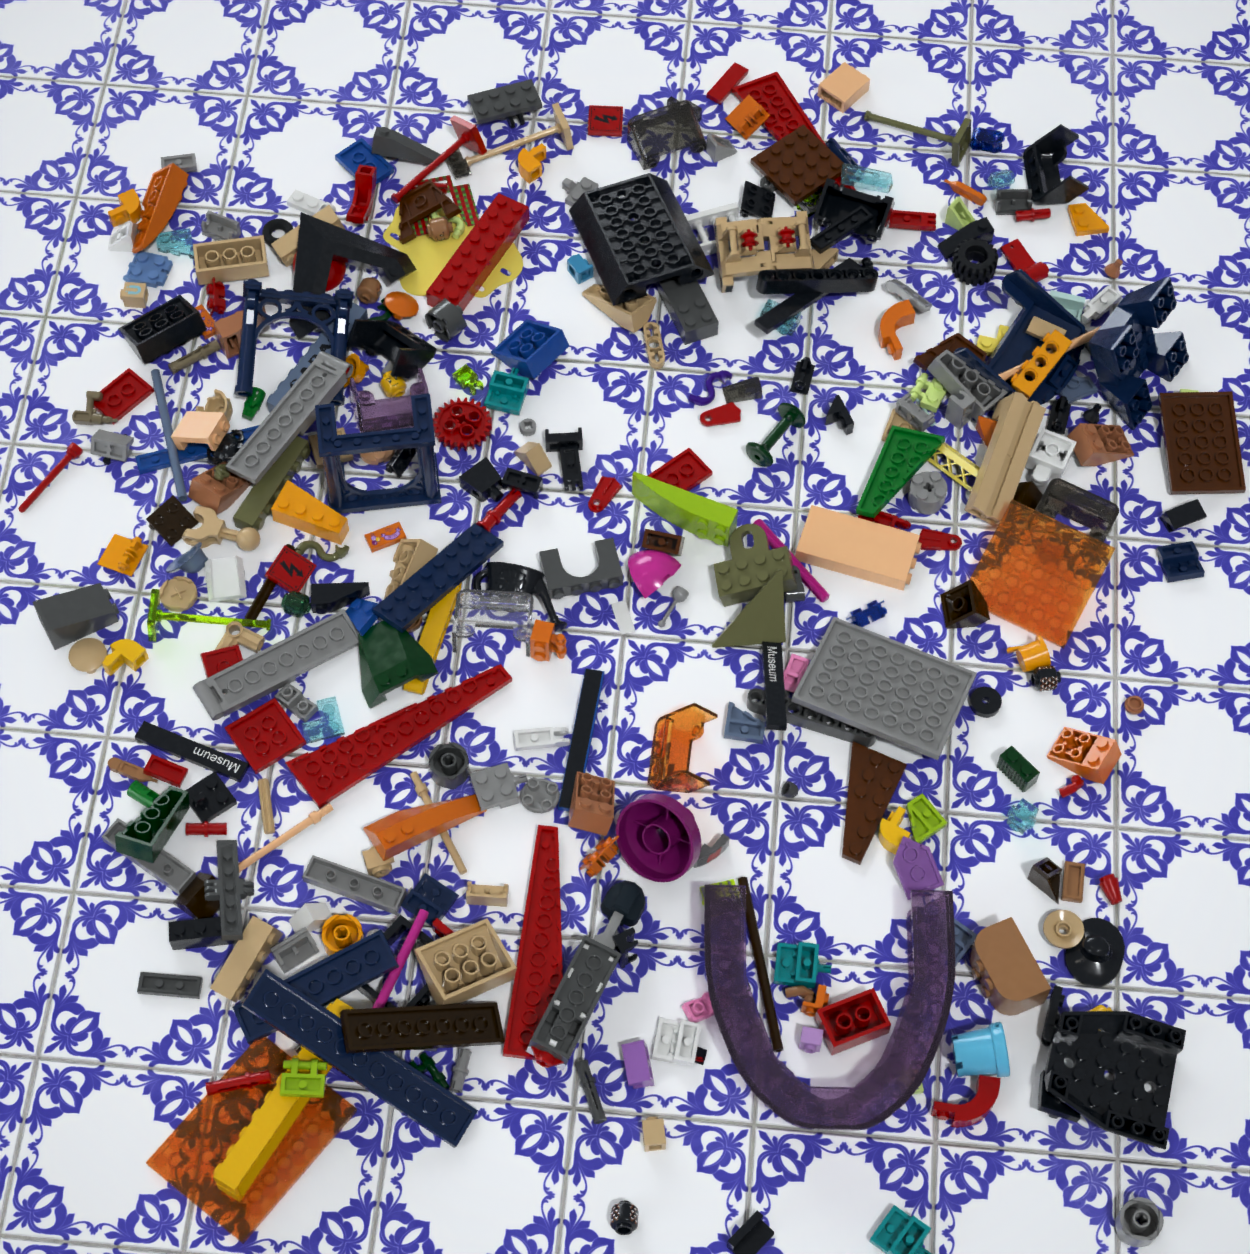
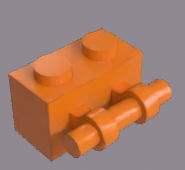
[530,619,567,662]

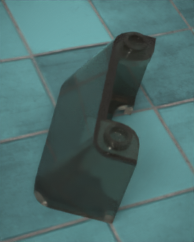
[627,100,706,170]

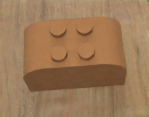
[969,917,1051,1016]

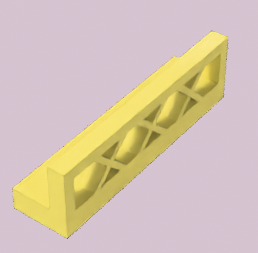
[927,433,980,492]

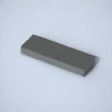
[137,972,203,999]

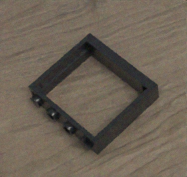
[357,915,434,1008]

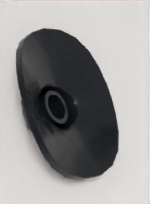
[1065,918,1125,987]

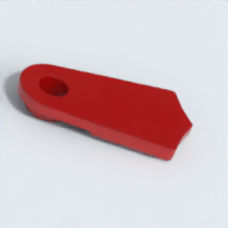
[700,402,741,426]
[588,476,622,513]
[919,528,962,551]

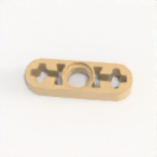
[643,322,665,369]

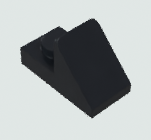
[825,395,854,435]

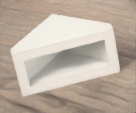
[289,903,332,933]

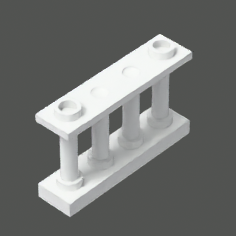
[685,202,739,256]

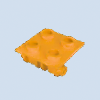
[97,534,149,577]

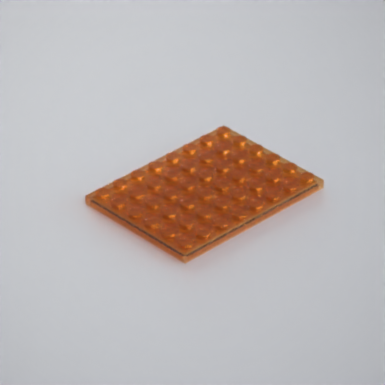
[146,1037,357,1244]

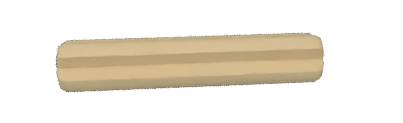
[258,778,275,834]

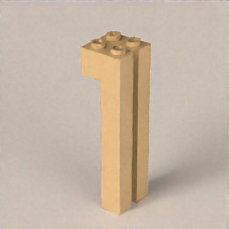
[964,392,1046,527]

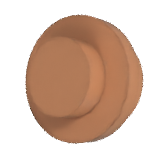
[1124,696,1144,715]

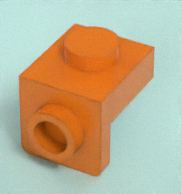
[801,984,829,1017]

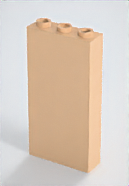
[795,505,922,591]

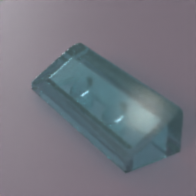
[841,163,893,193]

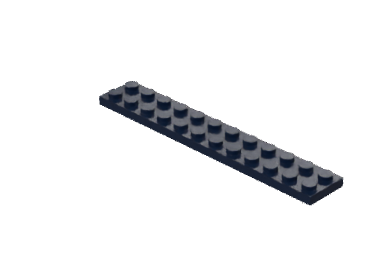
[241,969,478,1148]

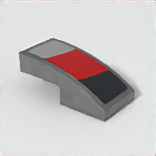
[693,833,730,868]

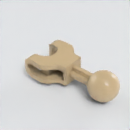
[182,506,261,551]

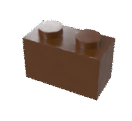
[642,529,685,556]

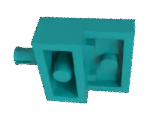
[484,367,529,415]
[773,942,832,989]
[869,1205,932,1254]

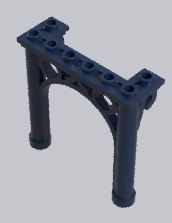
[234,279,354,406]

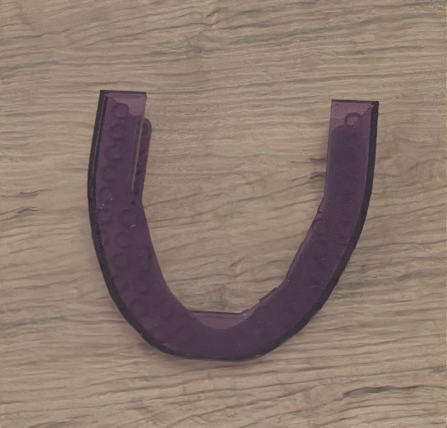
[704,885,955,1131]

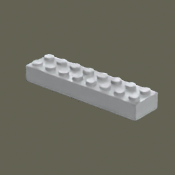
[101,818,196,895]
[302,855,407,915]

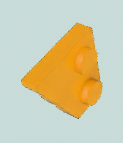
[1067,203,1109,236]

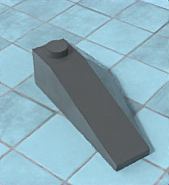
[372,127,441,166]

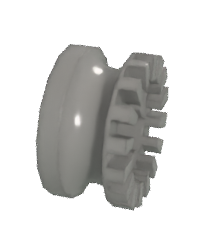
[520,418,536,436]

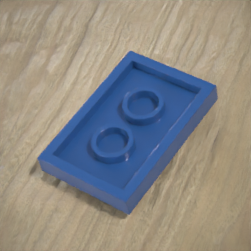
[335,138,394,184]

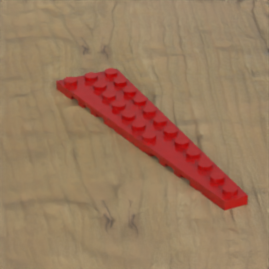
[285,664,512,809]

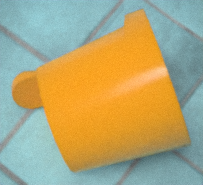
[1006,635,1051,672]

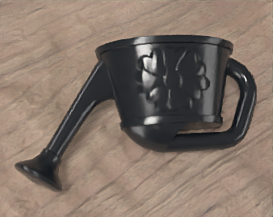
[473,562,567,633]

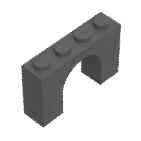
[539,538,623,599]

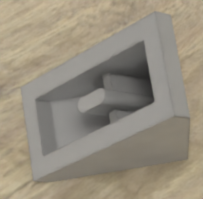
[706,133,738,163]

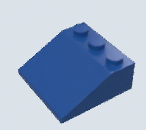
[491,319,569,379]

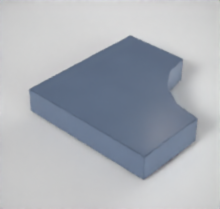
[1058,376,1098,404]

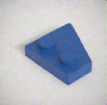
[345,598,379,636]

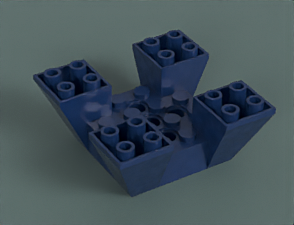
[1089,277,1189,430]

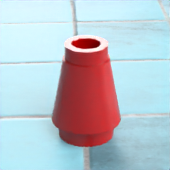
[1099,874,1123,905]

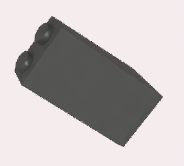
[32,583,119,650]

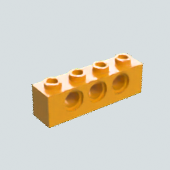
[1010,329,1072,401]

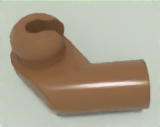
[785,985,815,1003]

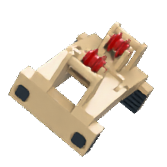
[714,211,814,293]

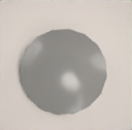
[520,777,560,813]

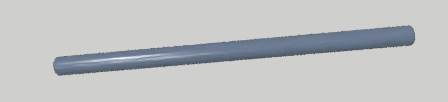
[151,369,187,501]

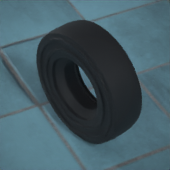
[262,219,293,248]

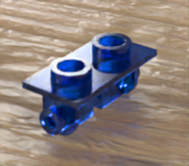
[846,600,887,627]

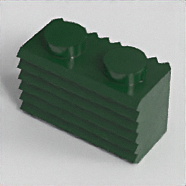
[996,746,1040,792]

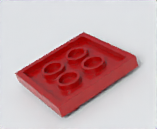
[224,698,306,774]

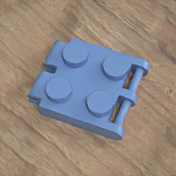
[123,251,173,288]

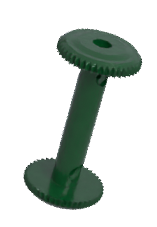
[746,403,806,467]

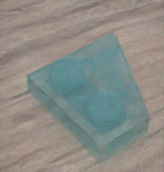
[156,228,194,259]

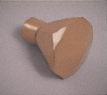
[1104,259,1123,279]

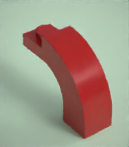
[346,165,377,224]
[931,1075,1001,1128]

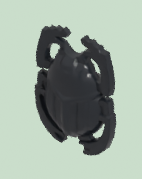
[207,429,244,465]

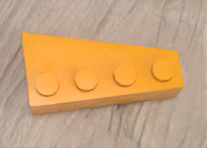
[271,480,349,545]

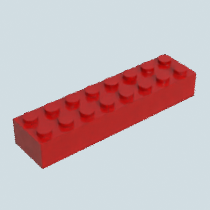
[426,193,529,311]

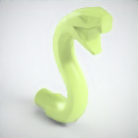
[430,208,465,239]

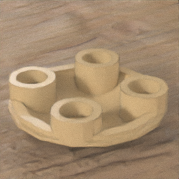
[68,638,108,674]

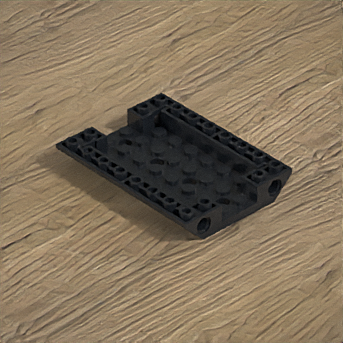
[569,173,714,306]

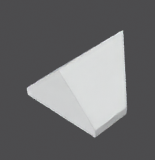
[107,221,138,252]

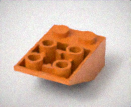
[1047,727,1122,784]

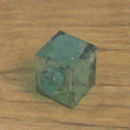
[1007,798,1039,834]

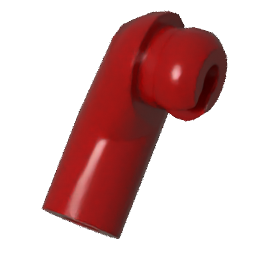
[1058,775,1084,798]

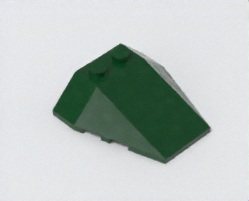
[358,620,438,709]

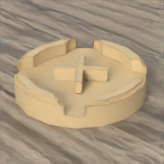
[159,576,198,612]

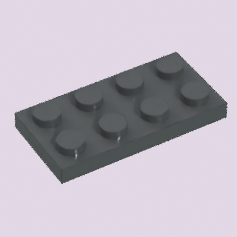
[467,79,542,125]

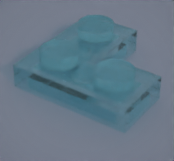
[302,696,345,744]

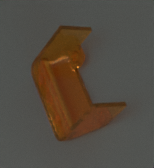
[648,702,718,793]

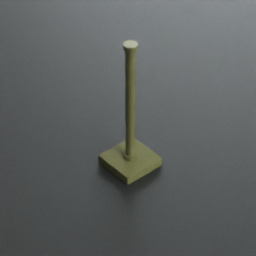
[864,110,971,167]

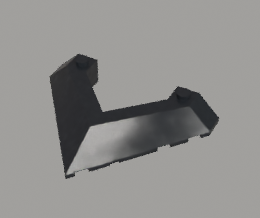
[289,212,417,340]

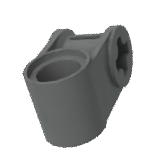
[784,565,805,603]

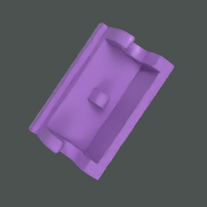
[621,1040,655,1089]

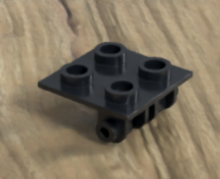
[740,181,776,218]

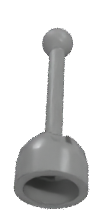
[658,586,689,628]

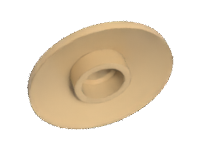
[1043,910,1084,949]

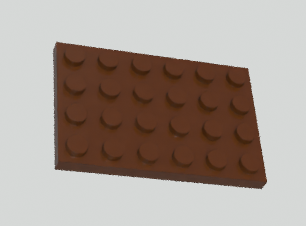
[1158,391,1246,495]

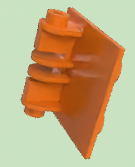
[725,95,770,140]
[579,835,619,877]

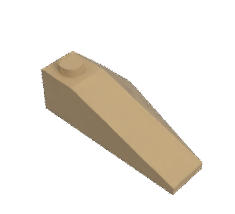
[582,284,657,333]
[384,539,438,599]

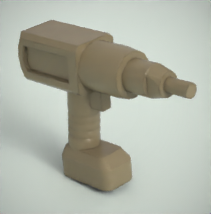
[72,391,118,426]

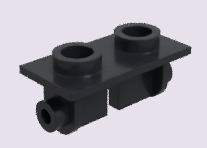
[790,357,815,395]
[1047,396,1071,434]
[386,448,417,478]

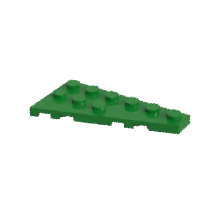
[856,425,945,518]

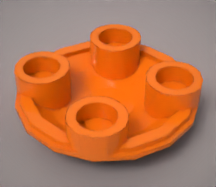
[383,291,419,320]

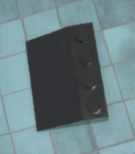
[118,295,207,364]

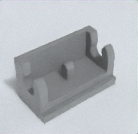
[201,210,241,241]
[945,390,976,430]
[895,393,936,432]
[91,429,134,462]
[270,927,319,974]

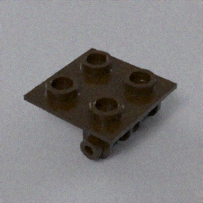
[146,495,199,547]

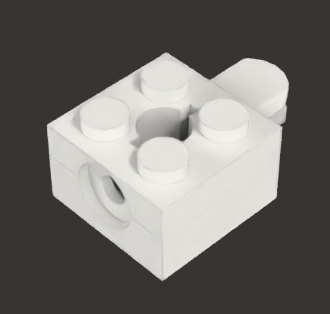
[1025,428,1077,487]

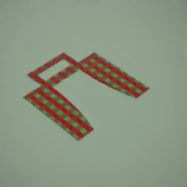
[412,175,479,236]

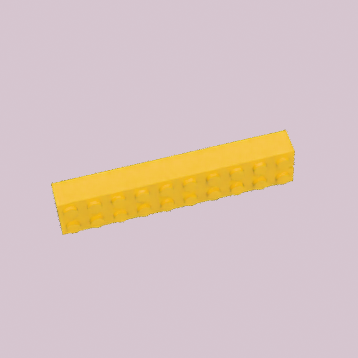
[213,998,354,1202]

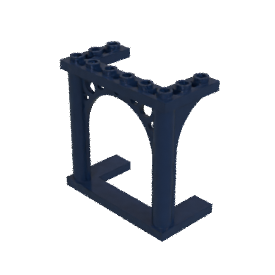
[315,394,441,514]

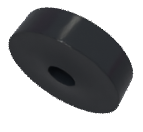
[970,687,1002,718]

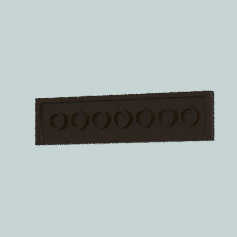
[340,1002,505,1054]

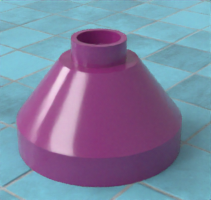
[616,793,701,882]

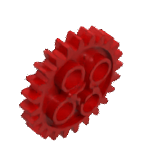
[433,397,492,451]

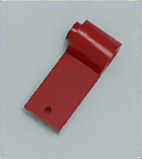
[1000,239,1049,283]

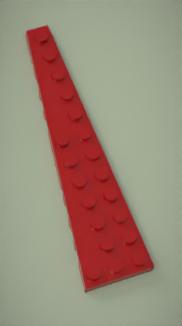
[732,72,856,190]
[503,825,563,1060]

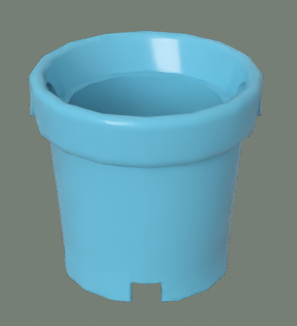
[951,1022,1010,1077]

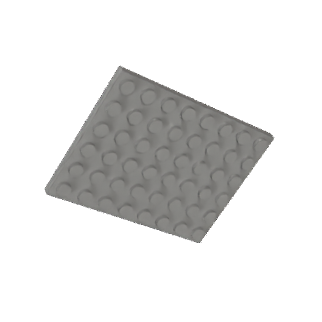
[791,617,977,760]

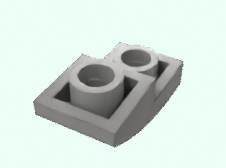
[275,683,319,723]

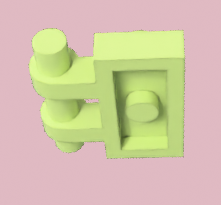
[909,373,948,413]

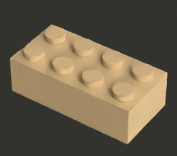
[193,235,269,285]

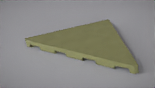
[712,569,786,648]

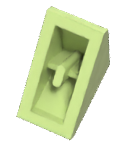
[945,196,975,231]

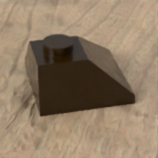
[940,580,990,629]

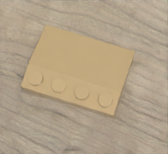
[414,918,517,1005]

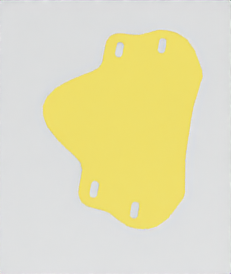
[383,205,523,298]

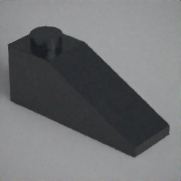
[937,217,995,259]
[311,582,370,614]

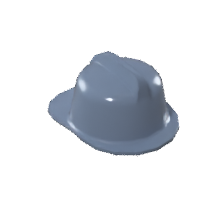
[166,542,208,573]

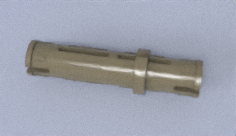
[168,339,221,374]

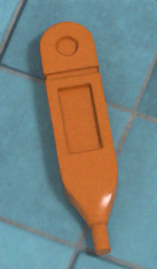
[944,179,987,206]

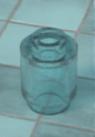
[988,169,1015,190]

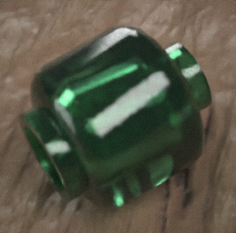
[281,590,311,618]

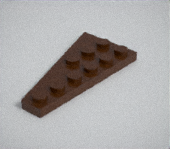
[842,741,907,865]

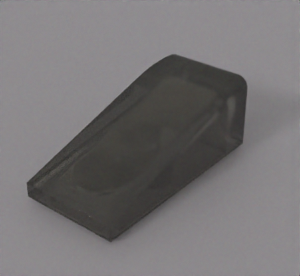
[722,377,762,404]

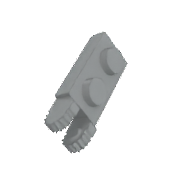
[885,279,933,313]

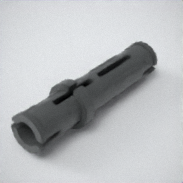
[575,1060,607,1124]

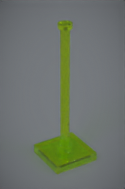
[147,589,271,642]

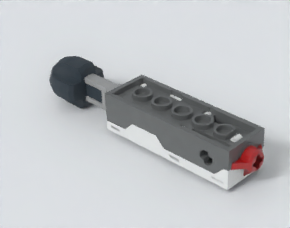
[526,880,646,1071]

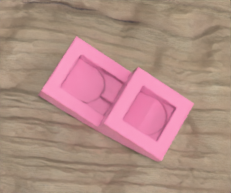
[784,653,810,693]

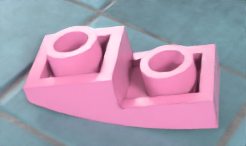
[682,988,730,1023]

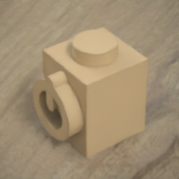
[362,846,395,878]

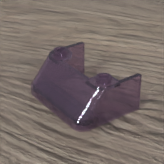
[350,368,429,433]

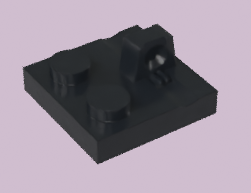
[185,772,237,823]
[1037,1070,1081,1123]

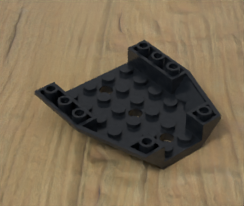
[1044,1011,1186,1150]

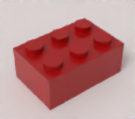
[815,988,891,1055]

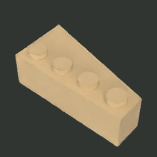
[271,205,346,267]
[210,916,283,1003]

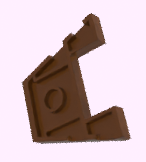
[399,180,462,245]
[913,333,987,371]

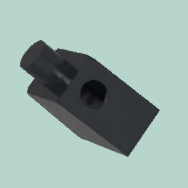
[459,457,504,502]

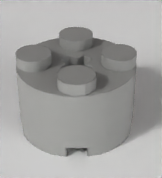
[908,471,948,515]
[1115,1197,1164,1247]

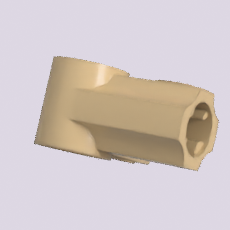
[215,621,265,653]

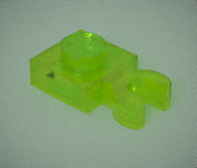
[452,364,484,395]

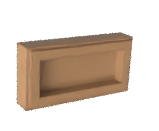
[1061,861,1085,903]

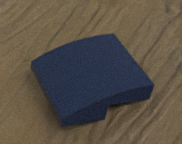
[1156,541,1205,583]
[401,873,459,926]

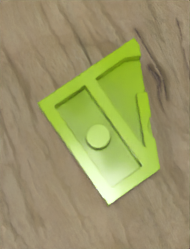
[906,793,948,844]

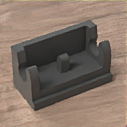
[994,189,1033,215]

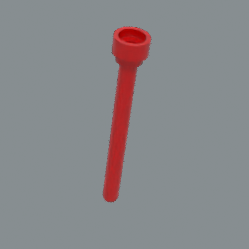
[18,442,83,513]

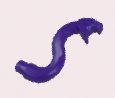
[688,370,733,406]

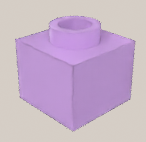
[799,1026,823,1054]

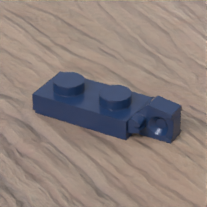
[825,137,862,176]

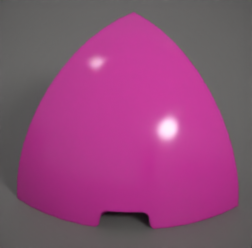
[628,550,681,598]

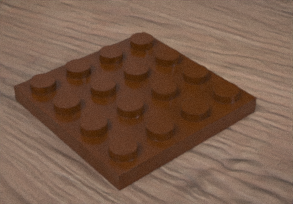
[751,125,848,206]

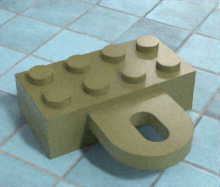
[713,524,798,607]

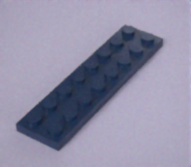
[373,523,504,633]
[232,929,399,1045]

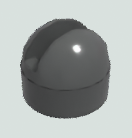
[781,781,799,799]

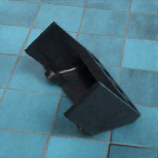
[1023,124,1089,205]
[347,319,437,379]

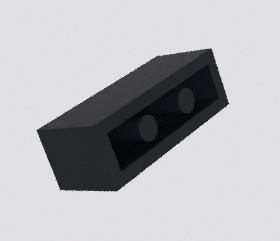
[169,917,235,950]

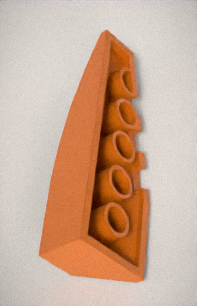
[132,163,189,254]
[363,794,487,861]

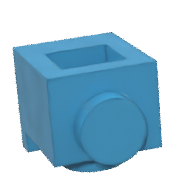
[567,254,593,284]

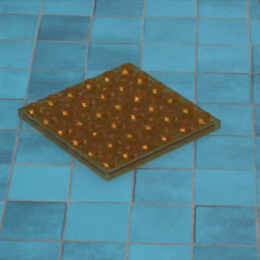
[970,499,1116,649]

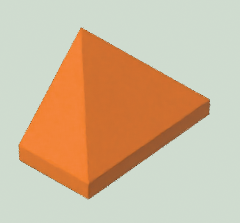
[975,416,997,448]

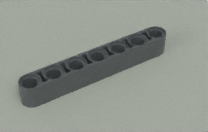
[747,688,877,747]

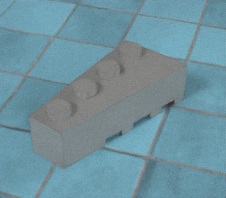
[927,349,1008,421]

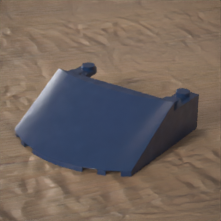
[953,269,1085,405]

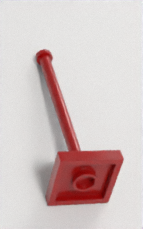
[391,115,487,204]

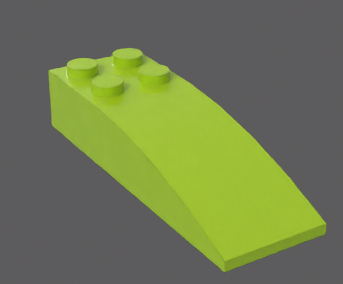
[632,471,738,547]

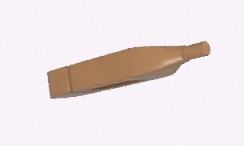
[108,757,158,783]

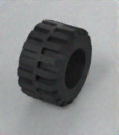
[952,238,998,286]

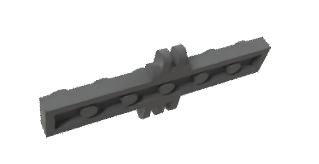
[204,840,254,941]

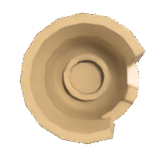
[196,389,233,422]

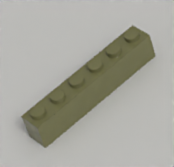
[233,436,311,531]

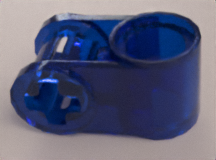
[970,127,1004,153]

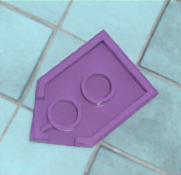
[893,836,944,900]

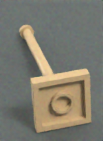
[465,102,574,167]

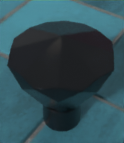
[1083,403,1102,424]

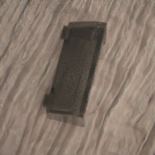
[1026,478,1119,565]

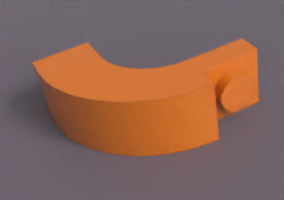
[878,299,916,361]

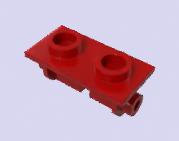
[206,277,226,316]

